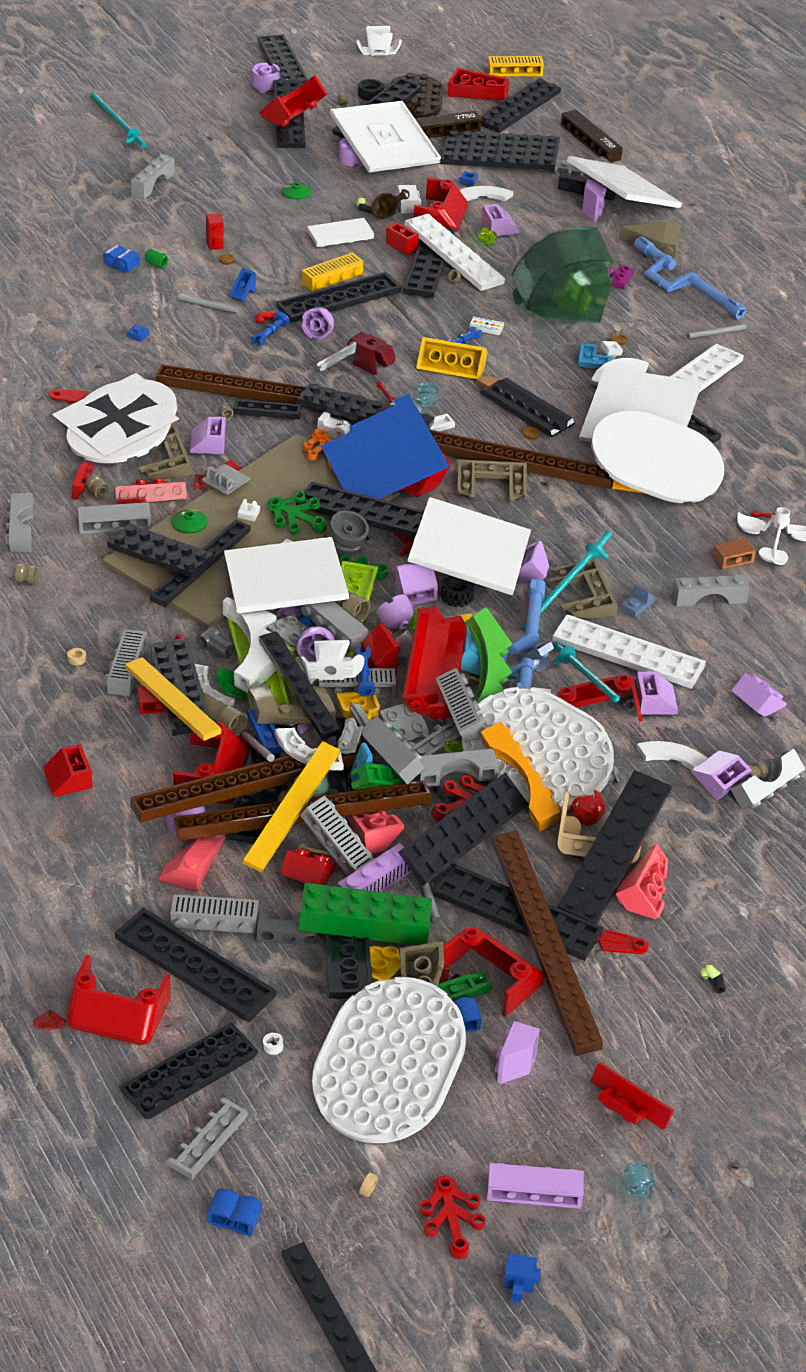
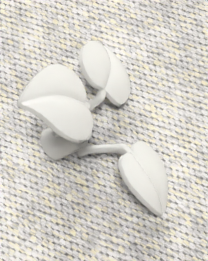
[737,507,806,565]

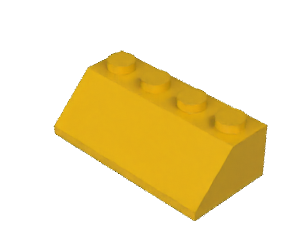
[416,337,488,379]

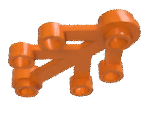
[302,429,333,469]

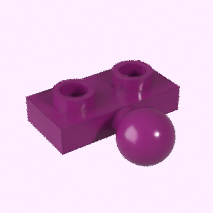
[603,264,634,289]

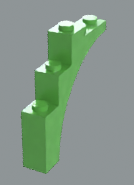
[465,607,513,703]

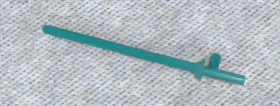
[91,92,147,148]
[521,530,613,631]
[553,641,620,702]

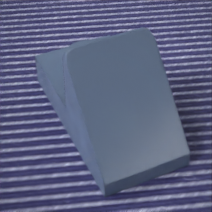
[621,585,658,617]
[517,642,554,672]

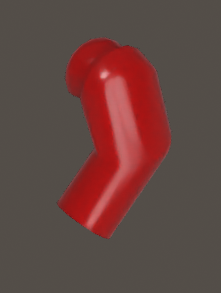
[255,311,276,324]

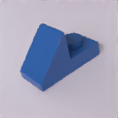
[229,268,256,302]

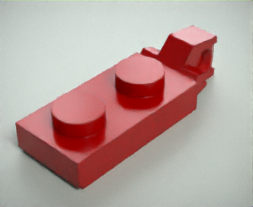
[71,461,93,500]

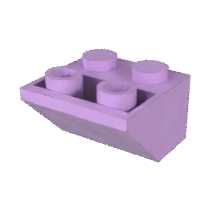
[582,179,607,222]
[482,204,519,237]
[190,417,226,454]
[395,563,438,606]
[636,671,678,715]
[731,673,787,717]
[691,751,752,801]
[495,1021,540,1084]

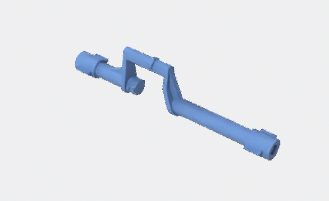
[634,236,746,319]
[502,578,546,689]

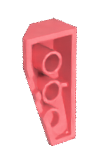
[346,811,404,855]
[158,834,226,891]
[616,844,668,919]

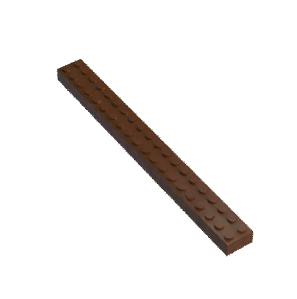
[156,364,362,409]
[429,429,613,489]
[130,736,374,823]
[173,780,430,841]
[492,830,603,1056]

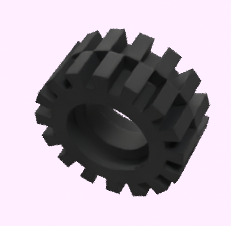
[441,576,474,607]

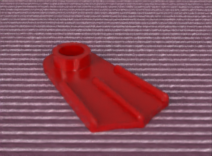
[49,389,88,403]
[598,929,649,954]

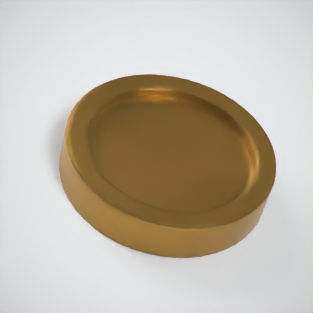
[219,254,235,265]
[611,334,627,345]
[523,427,540,440]

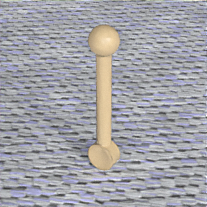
[299,843,331,856]

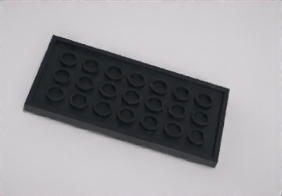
[441,130,560,170]

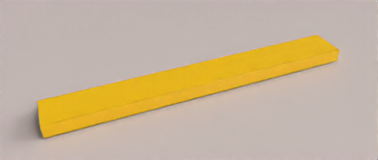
[125,657,221,741]
[243,742,340,873]

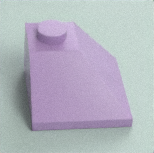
[517,540,549,583]

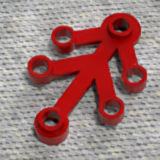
[431,775,488,821]
[419,1176,486,1259]

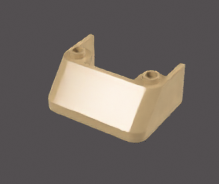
[558,792,641,864]

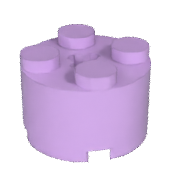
[252,63,280,93]
[339,138,363,167]

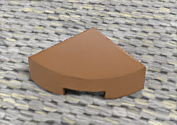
[476,376,499,388]

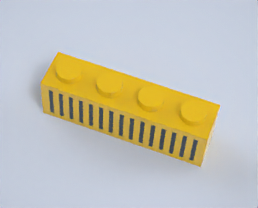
[487,56,544,76]
[302,253,363,292]

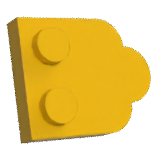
[336,692,380,722]
[370,946,401,983]

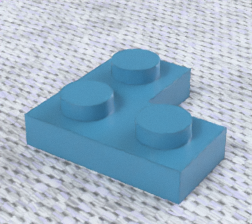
[578,343,612,369]

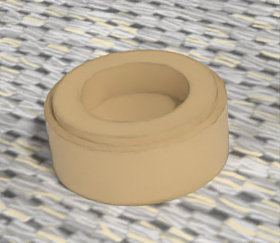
[67,648,86,666]
[359,1172,378,1198]

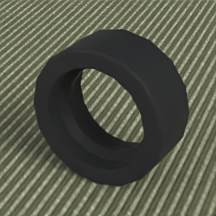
[358,79,384,101]

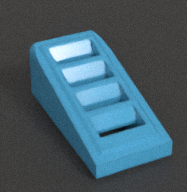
[350,743,373,782]

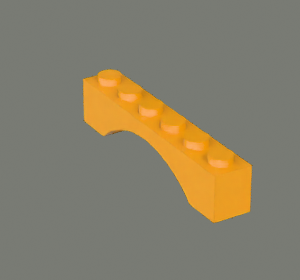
[481,721,562,832]

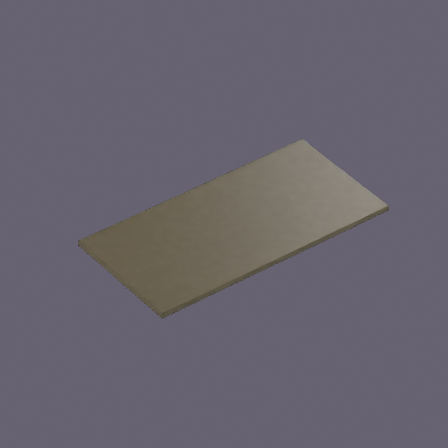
[102,434,400,629]

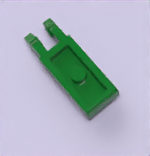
[438,971,493,1001]

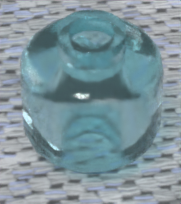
[416,382,438,407]
[622,1161,656,1198]

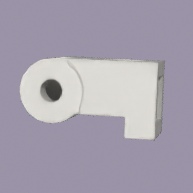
[317,412,351,439]

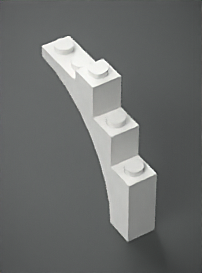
[223,597,277,693]

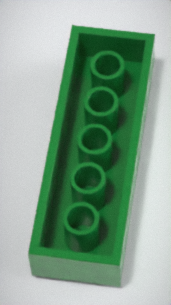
[298,883,432,945]

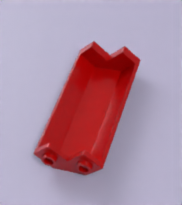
[403,606,467,719]

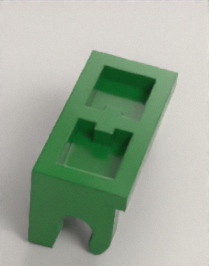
[351,763,394,790]

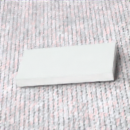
[307,218,374,247]

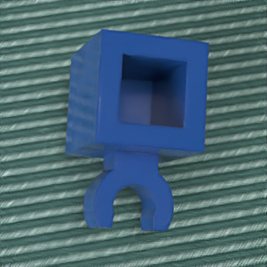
[503,1253,541,1303]

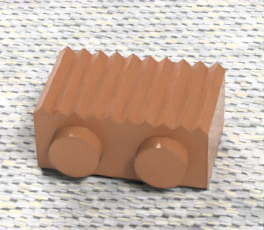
[712,537,756,569]

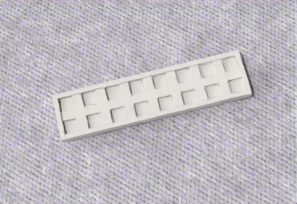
[404,214,505,291]
[670,344,744,392]
[552,615,706,689]

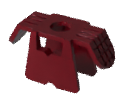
[347,331,395,375]

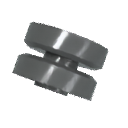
[325,511,369,557]

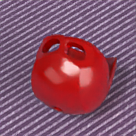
[571,790,606,826]

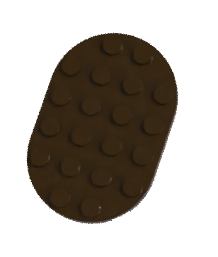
[389,73,443,119]

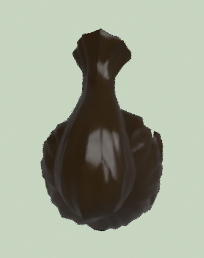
[371,189,410,219]

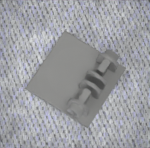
[201,464,251,495]
[267,614,309,648]
[380,703,430,742]

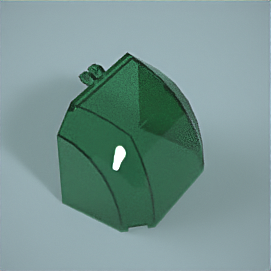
[512,227,613,323]

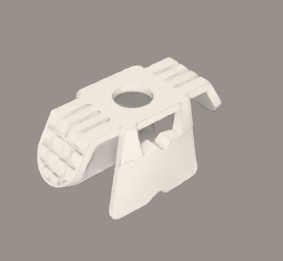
[356,26,401,56]
[299,640,364,681]

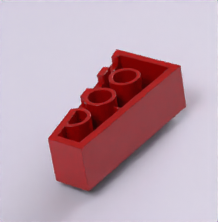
[448,68,509,100]

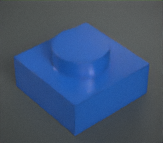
[460,171,478,186]
[127,324,150,342]

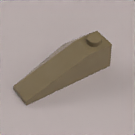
[619,220,682,258]
[400,941,444,987]

